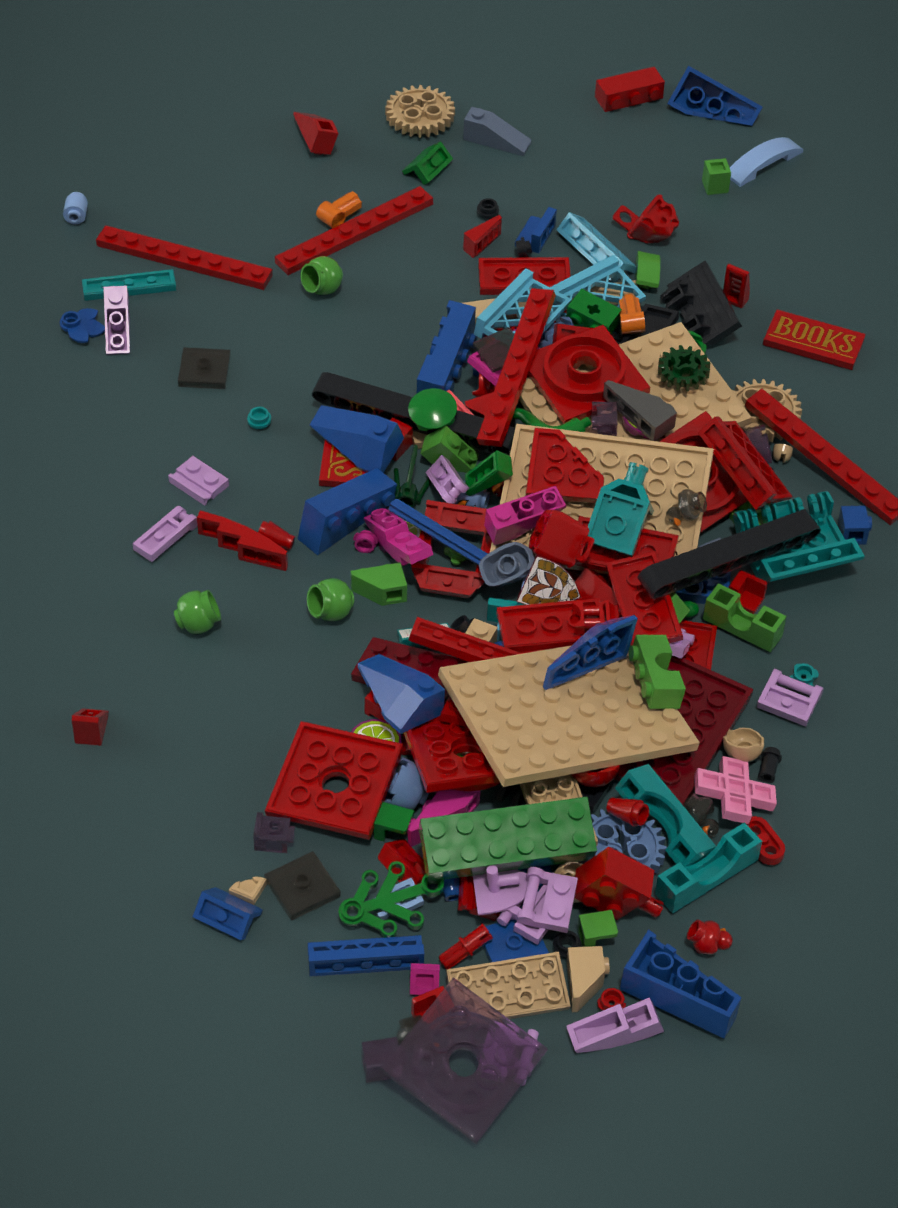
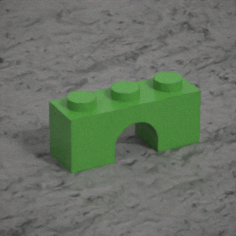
[703,583,787,652]
[629,635,686,709]

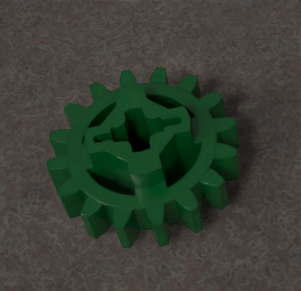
[658,345,711,392]

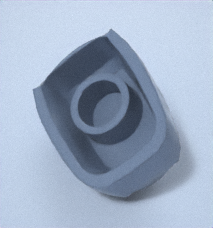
[479,542,536,588]

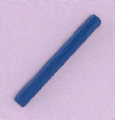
[389,499,488,565]

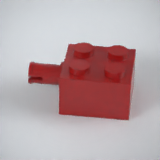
[574,847,664,920]

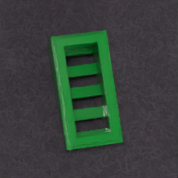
[465,450,513,496]

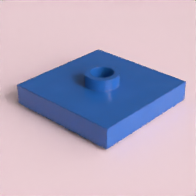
[482,919,549,963]

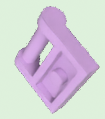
[757,669,824,727]
[517,867,578,933]

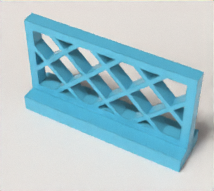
[550,255,646,322]
[474,268,572,347]

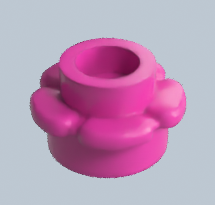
[353,530,378,553]

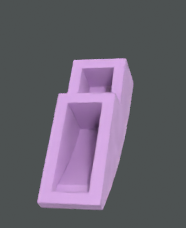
[566,997,664,1053]

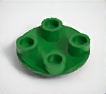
[408,388,457,431]

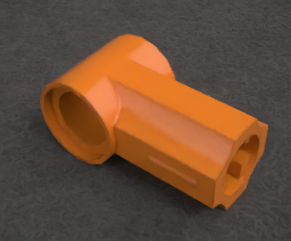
[316,191,362,228]
[619,294,645,335]

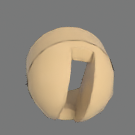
[773,444,793,463]

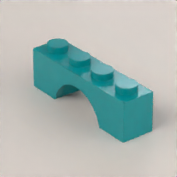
[615,764,716,866]
[655,822,762,914]

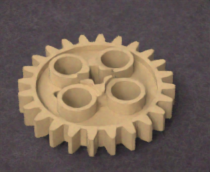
[385,85,455,138]
[732,379,802,442]

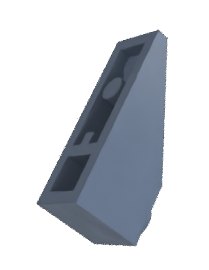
[463,107,531,156]

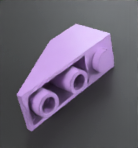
[103,286,130,355]

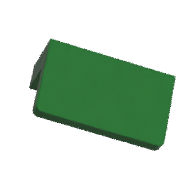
[402,141,453,185]

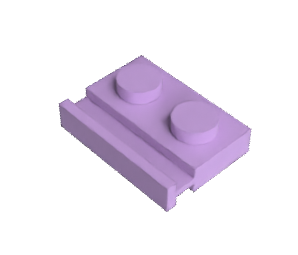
[168,456,229,506]

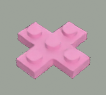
[694,756,777,824]

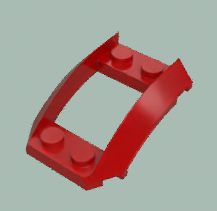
[411,500,492,598]

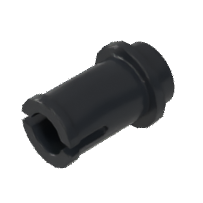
[758,747,782,783]

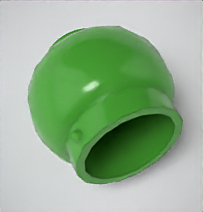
[301,256,343,295]
[307,578,354,621]
[174,590,221,634]

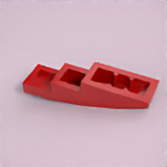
[197,510,288,571]

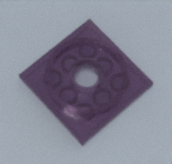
[381,977,548,1144]

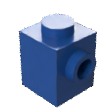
[838,506,872,545]

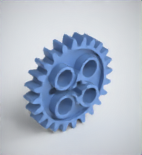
[581,809,667,874]

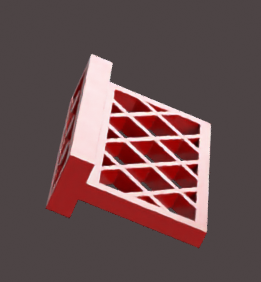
[698,416,793,510]

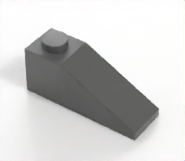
[603,380,677,441]

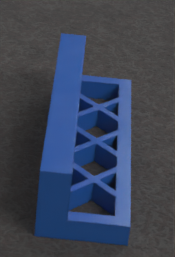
[308,935,424,977]

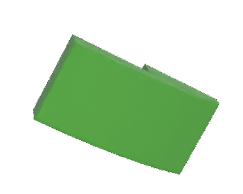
[635,251,660,289]

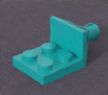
[588,462,654,557]

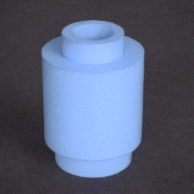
[63,192,88,224]

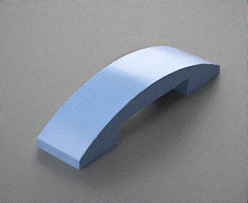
[730,137,803,187]

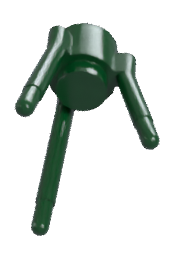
[394,445,431,508]

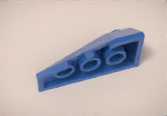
[667,66,763,126]
[310,405,404,473]
[543,615,638,690]
[358,654,445,734]

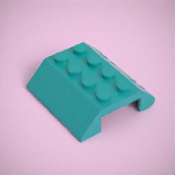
[733,491,865,582]

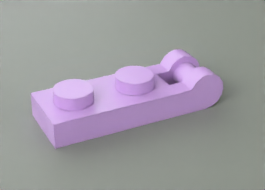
[425,455,469,504]
[133,506,197,562]

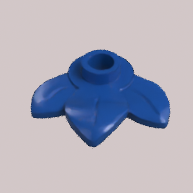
[60,308,105,343]

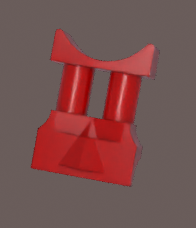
[572,600,619,635]

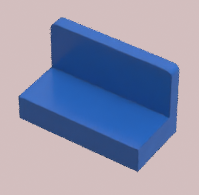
[515,207,557,254]
[193,887,263,940]

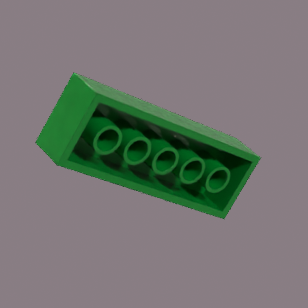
[419,797,597,882]

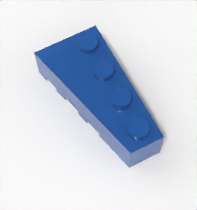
[417,300,478,393]
[298,468,397,556]
[620,930,741,1039]

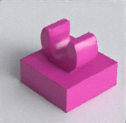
[410,963,440,995]

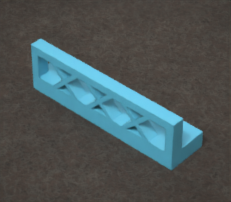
[557,212,637,283]

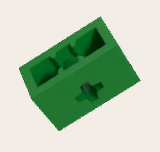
[566,288,622,334]

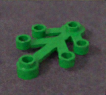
[338,861,444,938]

